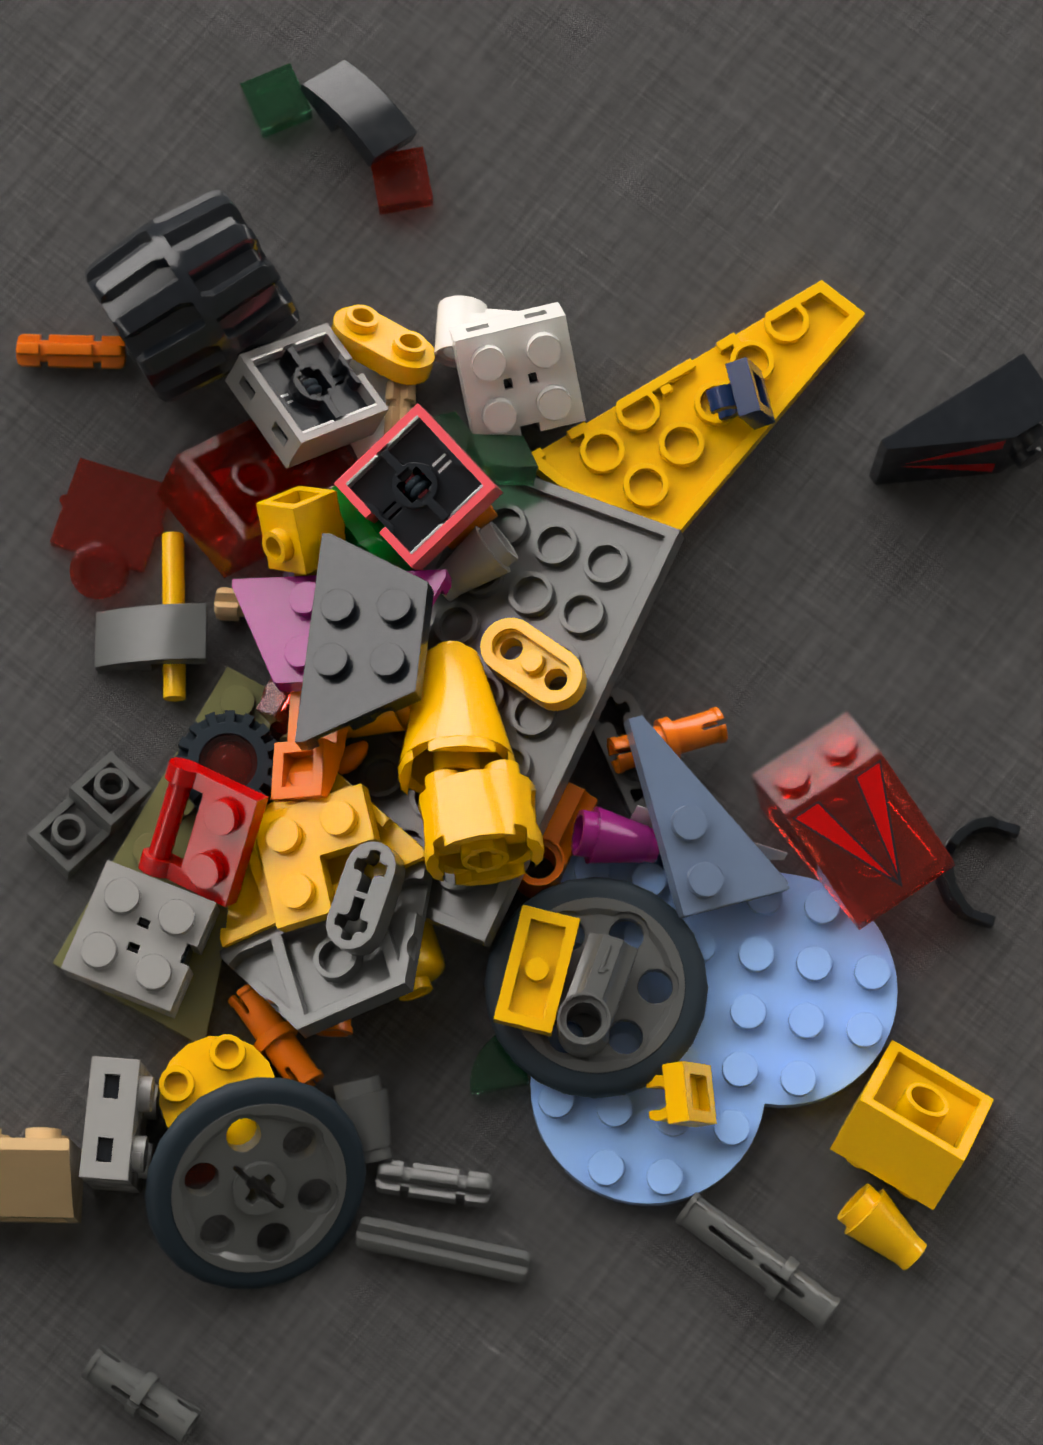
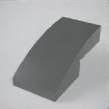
[95,603,208,670]

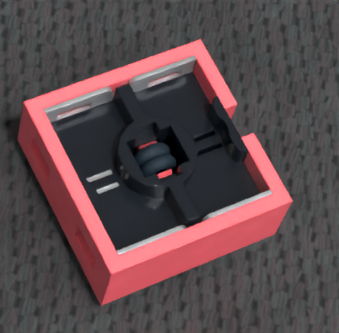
[333,403,503,570]

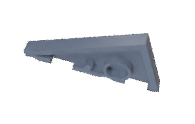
[623,715,789,918]

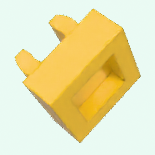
[646,1061,717,1127]

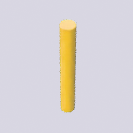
[162,532,186,702]

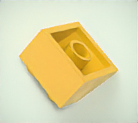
[830,1040,994,1210]

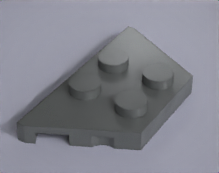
[219,861,433,1038]

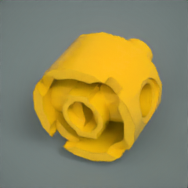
[418,759,545,886]
[159,1034,275,1145]

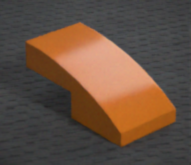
[271,691,348,802]

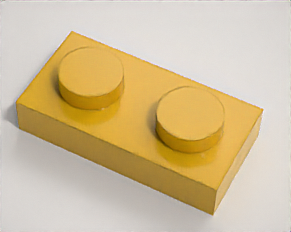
[493,905,580,1037]

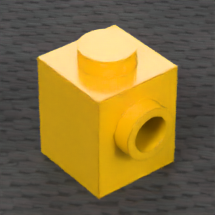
[256,486,346,576]

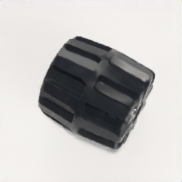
[85,189,300,402]

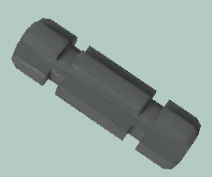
[376,1159,493,1208]

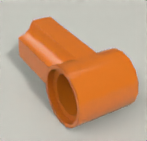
[518,782,598,898]

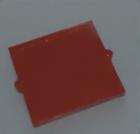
[50,458,174,574]

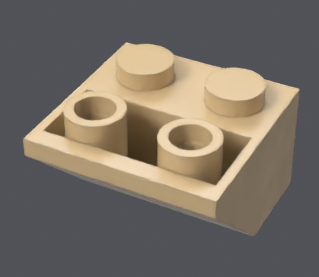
[0,1127,83,1223]

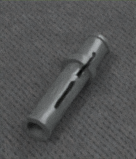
[675,1192,842,1330]

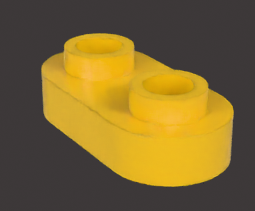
[331,305,436,385]
[480,618,587,711]

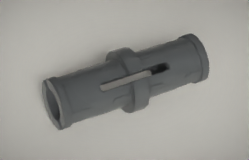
[81,1345,203,1444]

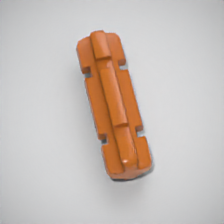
[16,334,127,369]

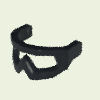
[935,815,1021,928]

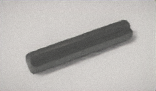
[355,1216,531,1284]

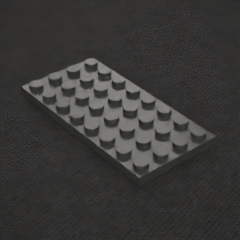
[341,457,684,948]

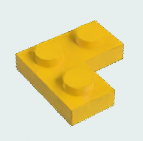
[257,783,381,933]

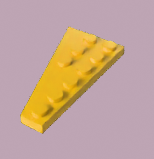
[523,280,866,533]

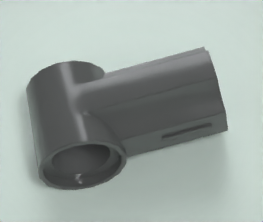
[557,932,638,1058]

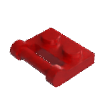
[138,757,269,907]

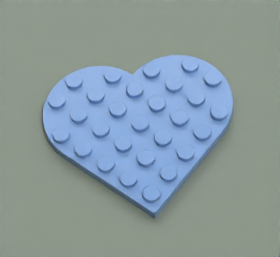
[530,854,898,1206]

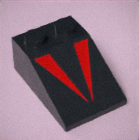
[869,353,1043,485]

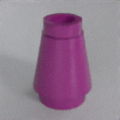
[571,806,659,864]

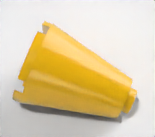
[398,641,516,795]

